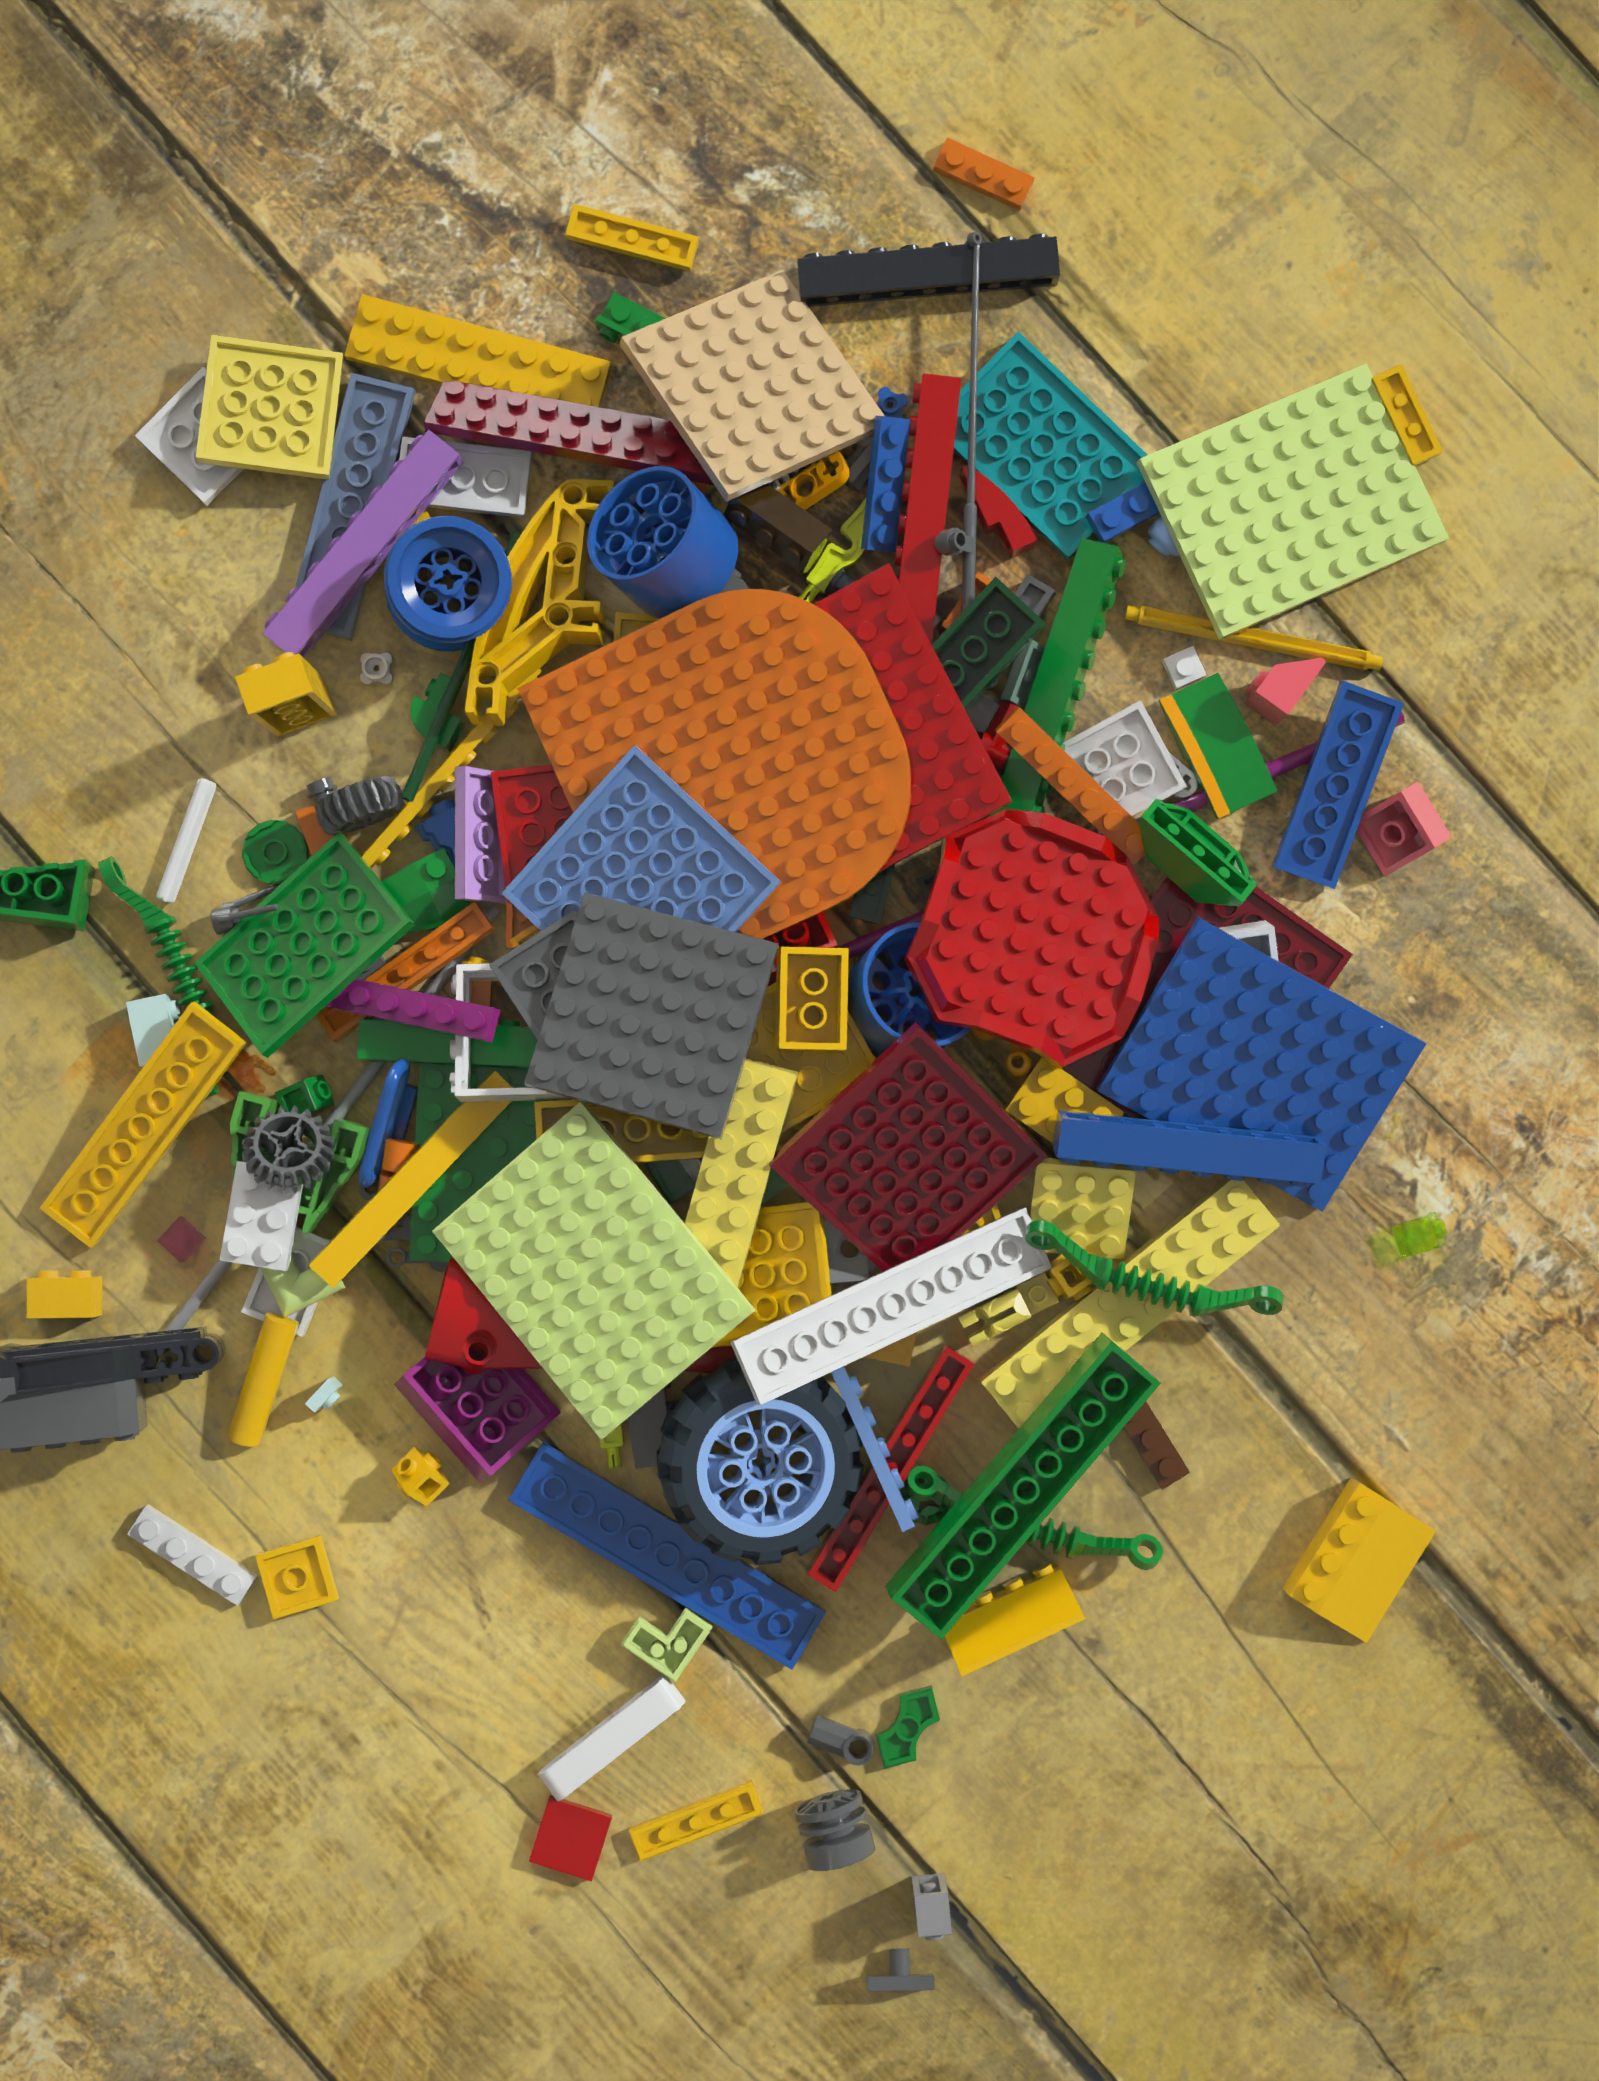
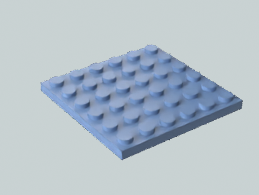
[502,745,782,932]

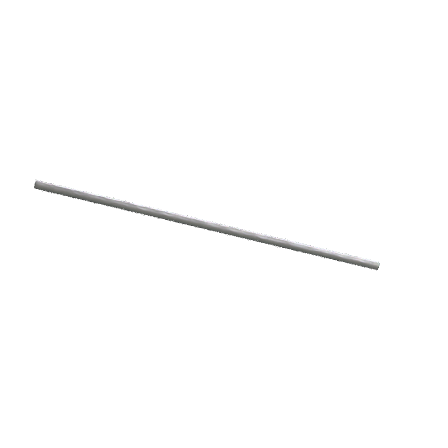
[156,904,501,1350]

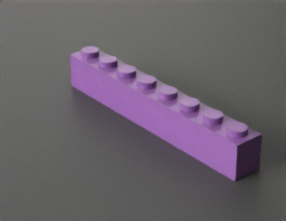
[263,429,464,658]

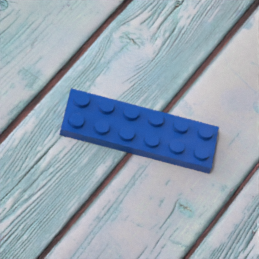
[1271,681,1404,889]

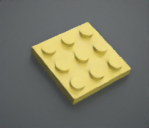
[1029,1158,1137,1259]

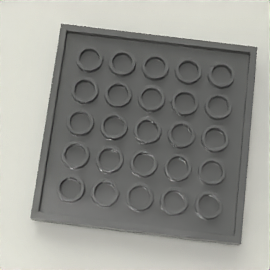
[524,892,779,1140]

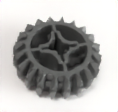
[314,776,405,835]
[242,1105,334,1194]

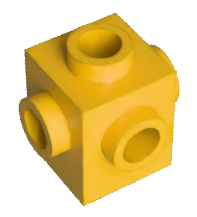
[1046,1254,1092,1301]
[391,1446,450,1507]

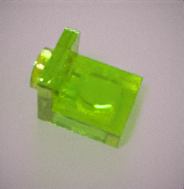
[1391,1211,1447,1258]

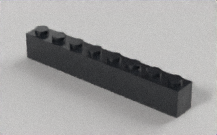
[797,234,1060,307]

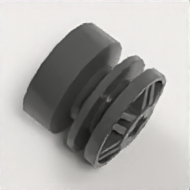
[794,1789,876,1871]

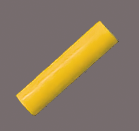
[227,1311,299,1447]

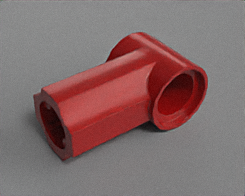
[981,701,1017,772]

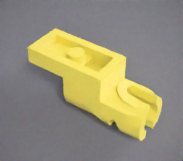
[958,1272,1059,1347]

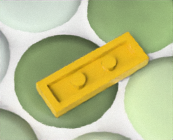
[1371,364,1443,466]

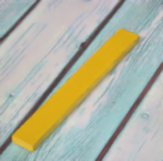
[308,1070,513,1288]

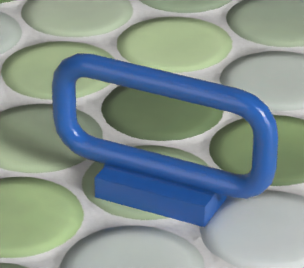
[358,1059,418,1188]

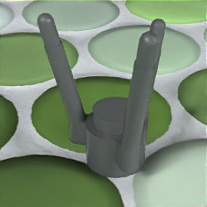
[211,885,279,935]

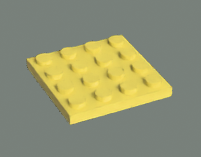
[196,335,343,480]

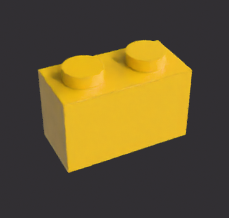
[27,1270,102,1318]

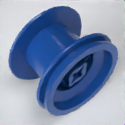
[384,516,512,652]

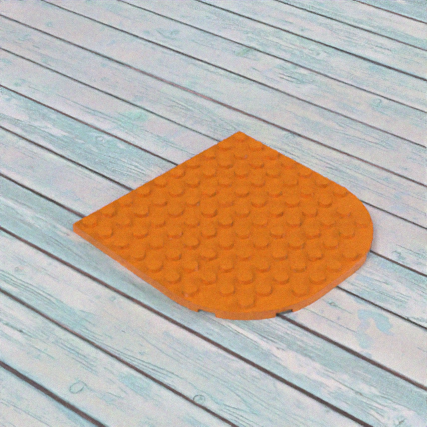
[517,589,911,939]

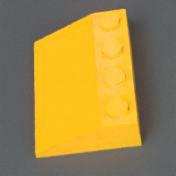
[1282,1477,1436,1643]
[945,1563,1086,1677]

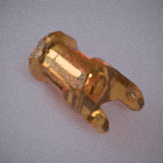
[229,1049,276,1093]

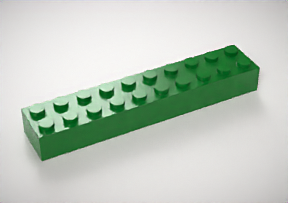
[885,1332,1161,1640]

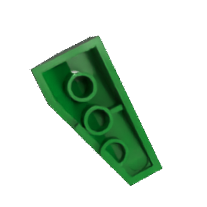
[381,848,470,934]

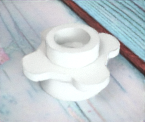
[360,652,393,685]

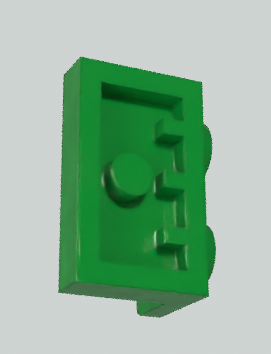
[595,292,666,343]

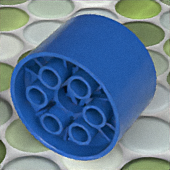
[587,466,738,619]
[847,922,971,1058]

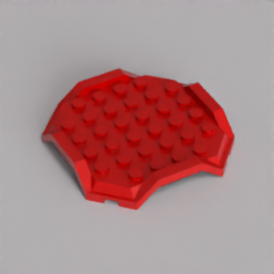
[904,809,1159,1069]

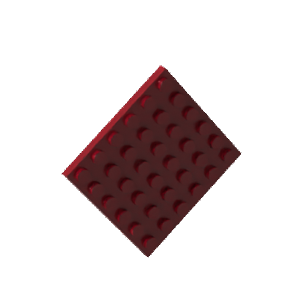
[769,1022,1048,1272]

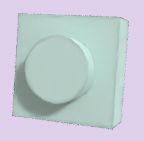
[305,1376,343,1413]

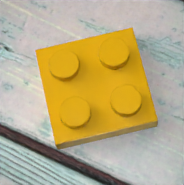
[255,1535,339,1620]

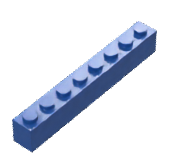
[1052,1110,1327,1187]

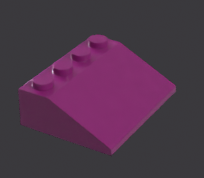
[394,1350,561,1484]

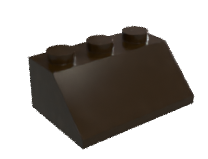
[723,484,832,573]

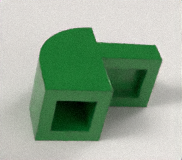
[410,672,465,753]

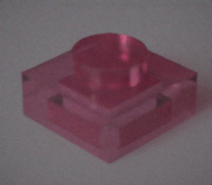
[157,1216,206,1263]

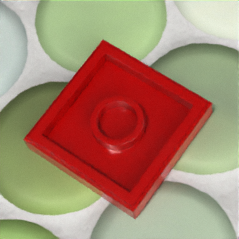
[529,1795,613,1882]

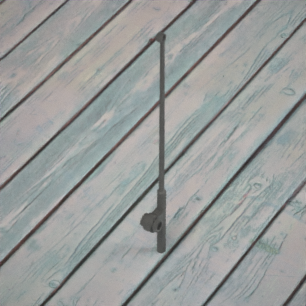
[935,231,982,613]

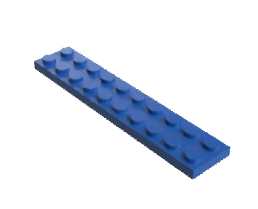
[508,1442,826,1670]

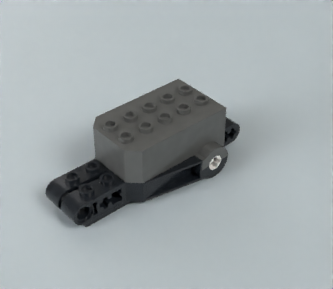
[0,1326,226,1453]

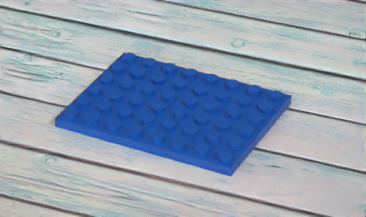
[1096,916,1427,1212]

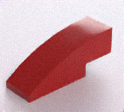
[960,465,1037,558]

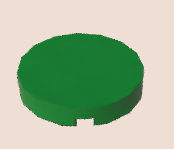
[242,820,309,885]

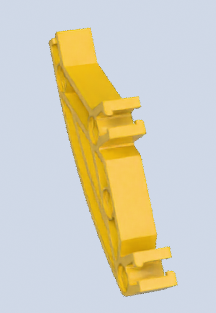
[465,479,616,726]

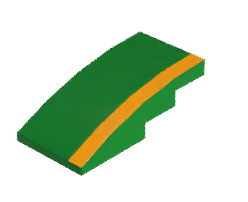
[1158,673,1278,819]

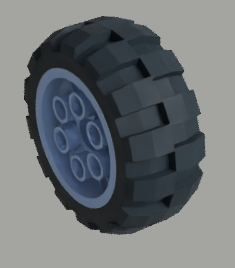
[656,1357,864,1565]

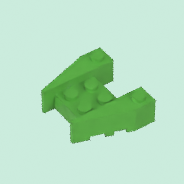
[230,1091,372,1234]

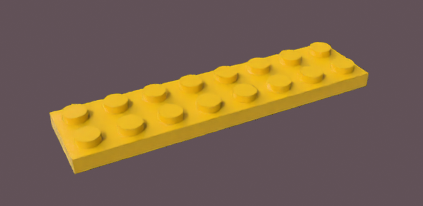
[344,294,612,407]
[39,1002,247,1249]

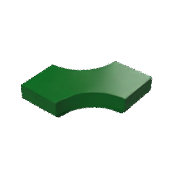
[876,1685,940,1769]

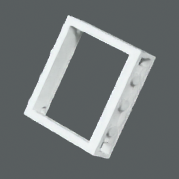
[449,964,572,1102]

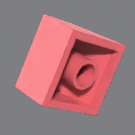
[1244,658,1327,726]
[1357,781,1451,877]

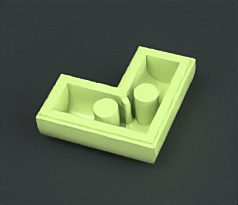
[260,1252,345,1318]
[621,1607,713,1683]

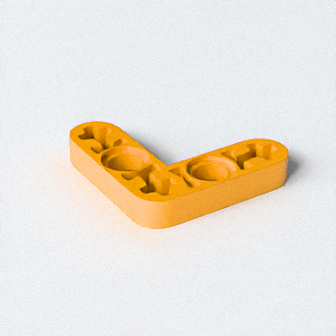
[777,450,850,510]

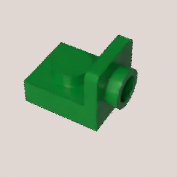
[274,1075,334,1114]

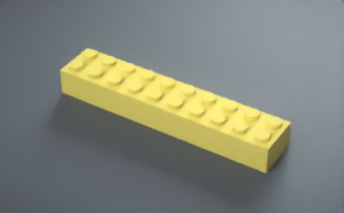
[978,1178,1280,1429]

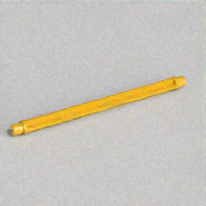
[1124,605,1383,671]

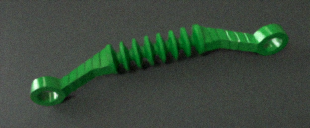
[98,856,219,1099]
[1025,1220,1284,1317]
[905,1466,1163,1570]

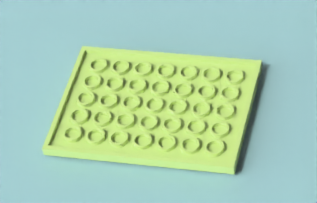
[1137,363,1449,640]
[432,1101,755,1440]

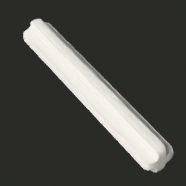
[156,779,217,903]

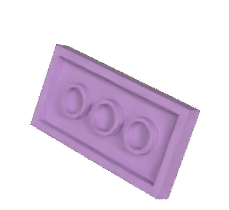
[454,766,506,904]

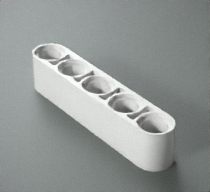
[537,1675,686,1801]

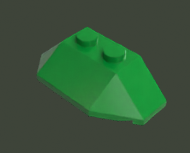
[1138,799,1257,907]

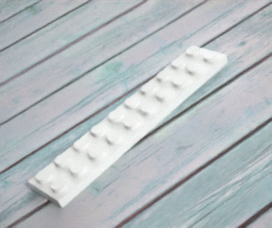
[730,1207,1052,1405]

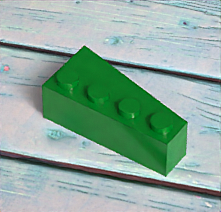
[0,859,95,931]

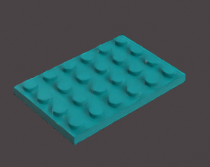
[953,331,1148,560]

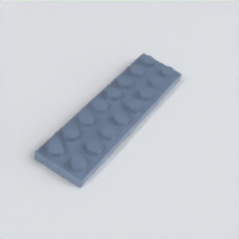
[296,373,416,641]

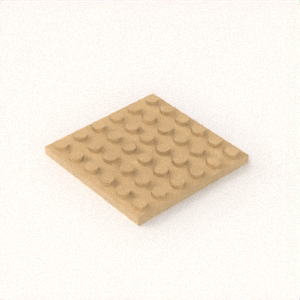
[619,270,884,502]

